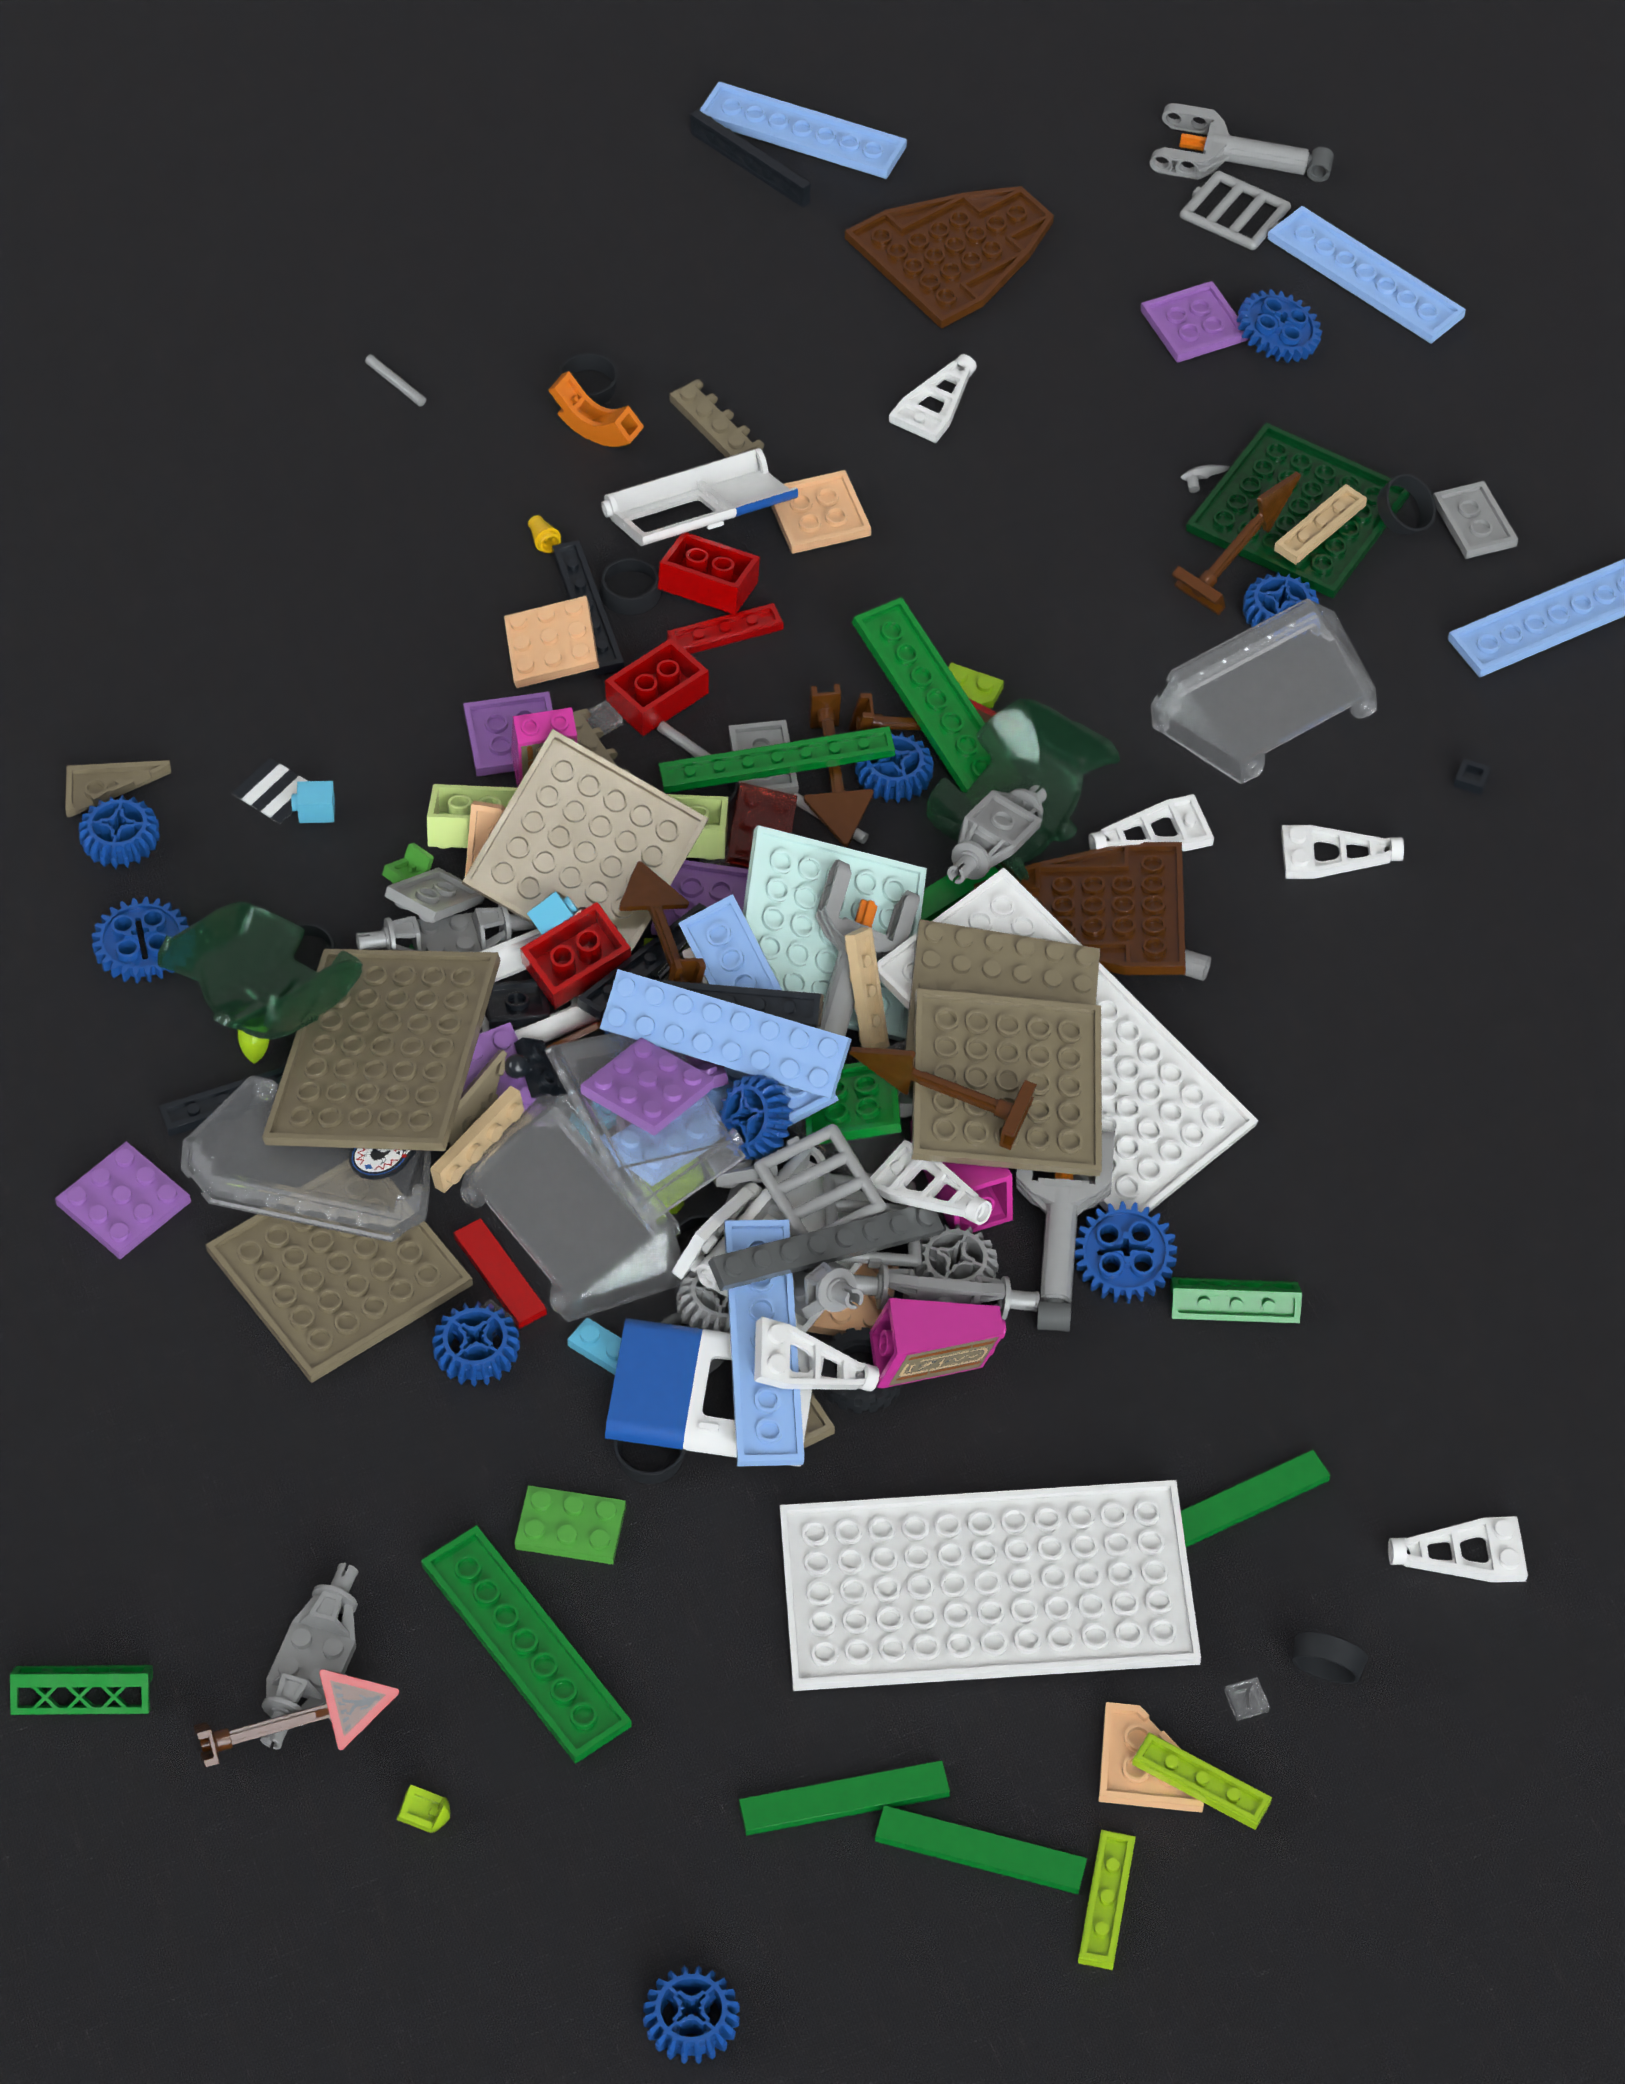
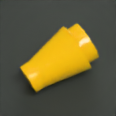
[528,515,561,553]

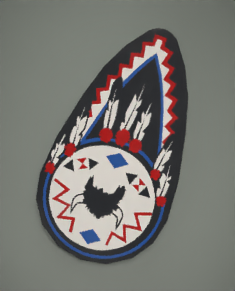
[349,1148,417,1180]

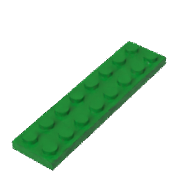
[852,597,1022,806]
[421,1525,632,1764]

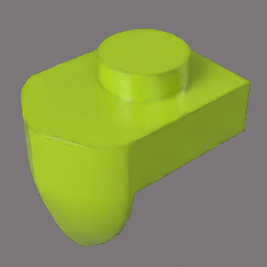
[238,1015,272,1064]
[396,1784,451,1833]

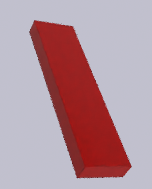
[667,603,784,654]
[453,1218,547,1329]

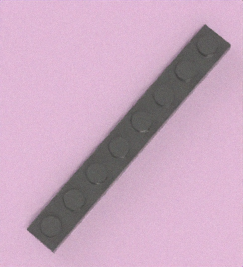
[708,1206,945,1291]

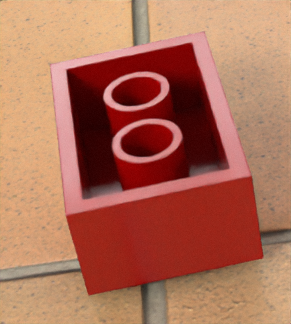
[658,532,760,615]
[605,638,709,736]
[520,902,631,1009]

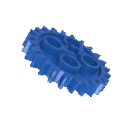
[1236,289,1322,363]
[92,897,192,983]
[1075,1201,1177,1304]

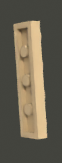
[1274,484,1367,565]
[845,927,890,1049]
[430,1086,525,1193]

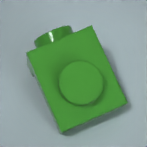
[382,843,434,884]

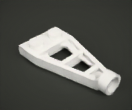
[889,354,977,443]
[1088,794,1214,851]
[1281,825,1404,879]
[870,1140,992,1225]
[672,1182,763,1280]
[754,1317,880,1392]
[1388,1516,1528,1583]

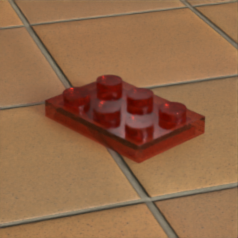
[725,782,798,867]

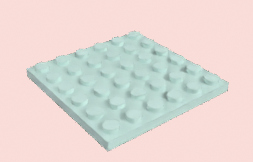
[743,825,927,1042]

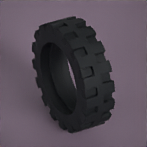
[821,1327,904,1414]

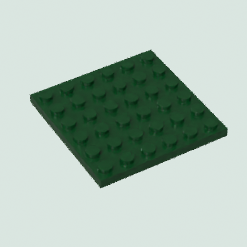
[1186,423,1410,598]

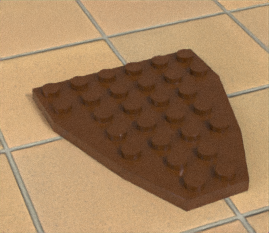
[845,186,1054,329]
[974,842,1186,975]

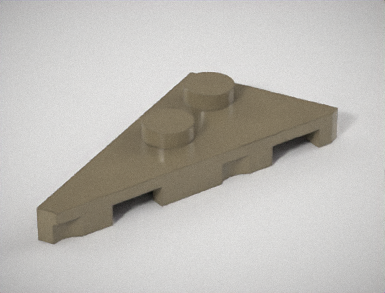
[65,760,171,817]
[447,1050,507,1171]

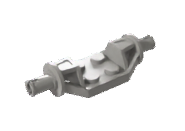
[947,785,1047,884]
[356,905,537,952]
[793,1262,864,1319]
[854,1264,1040,1320]
[260,1563,359,1749]

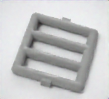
[1180,171,1291,250]
[754,1124,886,1236]
[823,1173,922,1269]

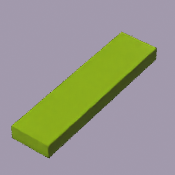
[1132,1732,1272,1830]
[1078,1830,1136,1970]

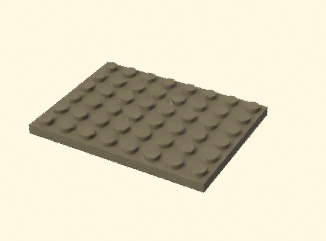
[262,949,501,1151]

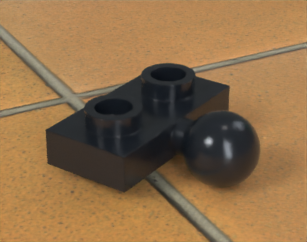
[505,1037,561,1101]

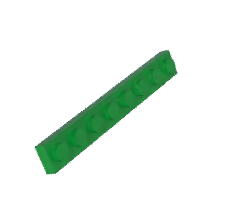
[659,726,895,793]

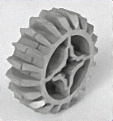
[913,1224,999,1282]
[676,1271,730,1332]

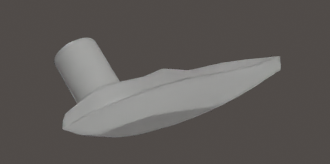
[1181,465,1230,493]

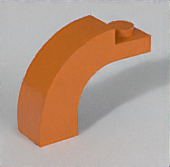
[548,371,644,447]

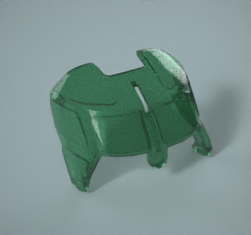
[927,699,1120,881]
[158,901,363,1039]

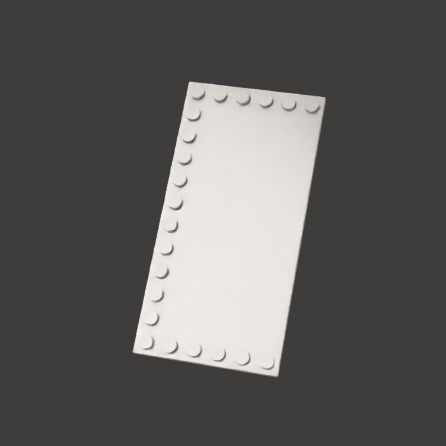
[877,868,1258,1212]
[780,1480,1201,1691]

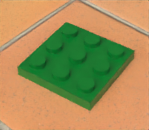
[805,1062,902,1145]

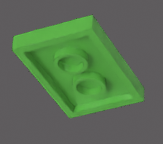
[515,1485,626,1565]

